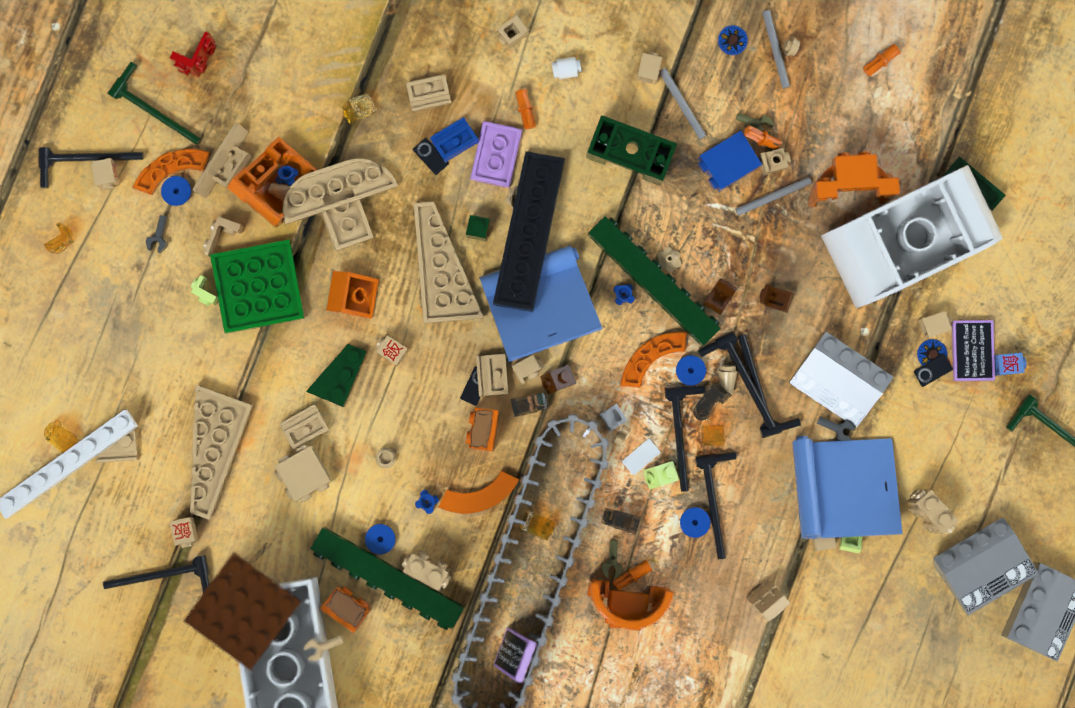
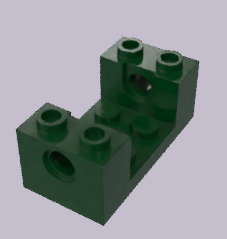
[586,115,677,186]

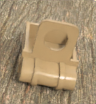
[746,579,791,622]

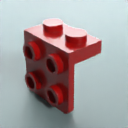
[170,31,216,78]

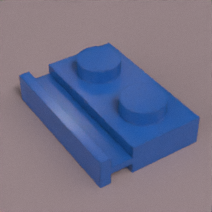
[430,117,479,163]

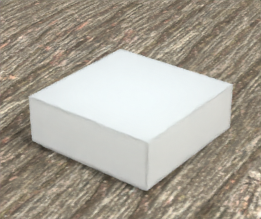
[599,404,627,431]

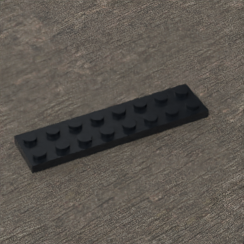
[493,151,565,312]

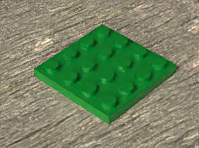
[210,239,305,334]

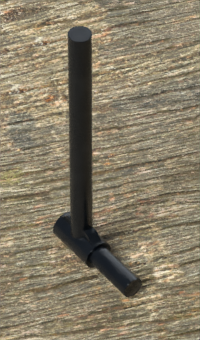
[38,147,144,189]
[697,331,776,430]
[738,334,801,438]
[664,386,706,492]
[695,452,737,559]
[103,555,210,593]

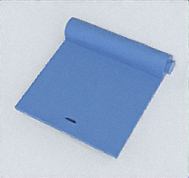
[479,245,602,362]
[792,436,903,539]

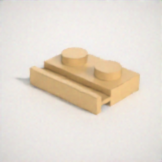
[406,74,452,112]
[476,354,509,397]
[279,404,329,450]
[96,431,138,463]

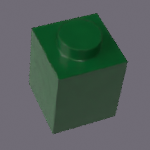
[466,215,490,242]

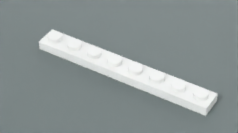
[0,410,139,519]

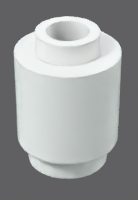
[552,57,581,80]

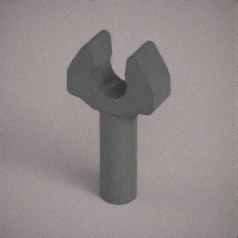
[146,215,168,253]
[817,416,855,441]

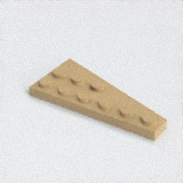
[414,202,484,324]
[190,385,253,520]

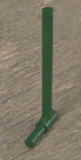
[107,61,201,145]
[1005,394,1075,447]

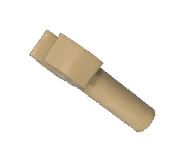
[613,425,631,446]
[304,635,344,661]

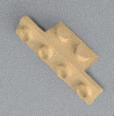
[193,123,251,198]

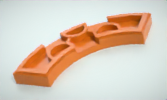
[132,149,211,196]
[620,332,687,388]
[438,471,519,514]

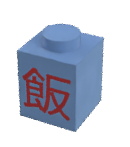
[994,353,1026,376]

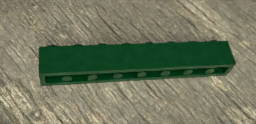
[587,216,721,347]
[310,527,465,630]

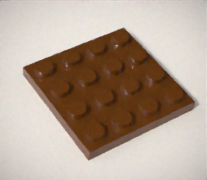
[183,552,302,671]

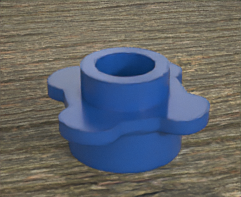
[275,166,298,186]
[613,284,635,305]
[415,490,439,514]

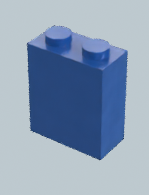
[698,131,762,192]

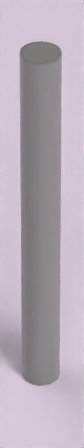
[762,10,790,89]
[659,68,706,140]
[735,177,812,216]

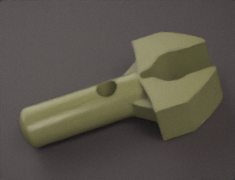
[736,113,774,134]
[602,539,623,579]

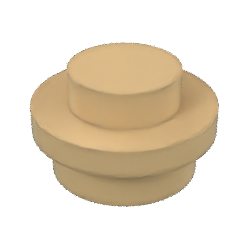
[783,36,800,56]
[376,448,396,468]

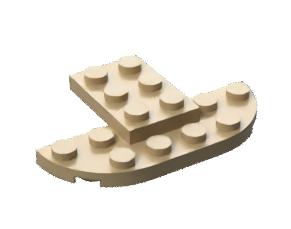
[282,159,398,251]

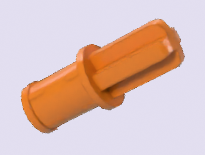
[863,44,901,76]
[515,89,536,130]
[744,126,781,150]
[613,560,652,590]

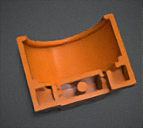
[227,137,317,228]
[808,151,900,207]
[587,579,674,631]

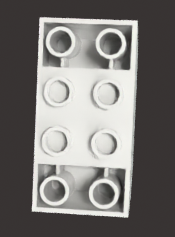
[821,165,1003,308]

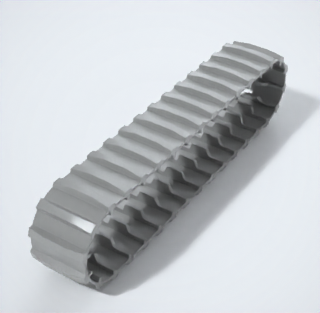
[450,414,610,708]

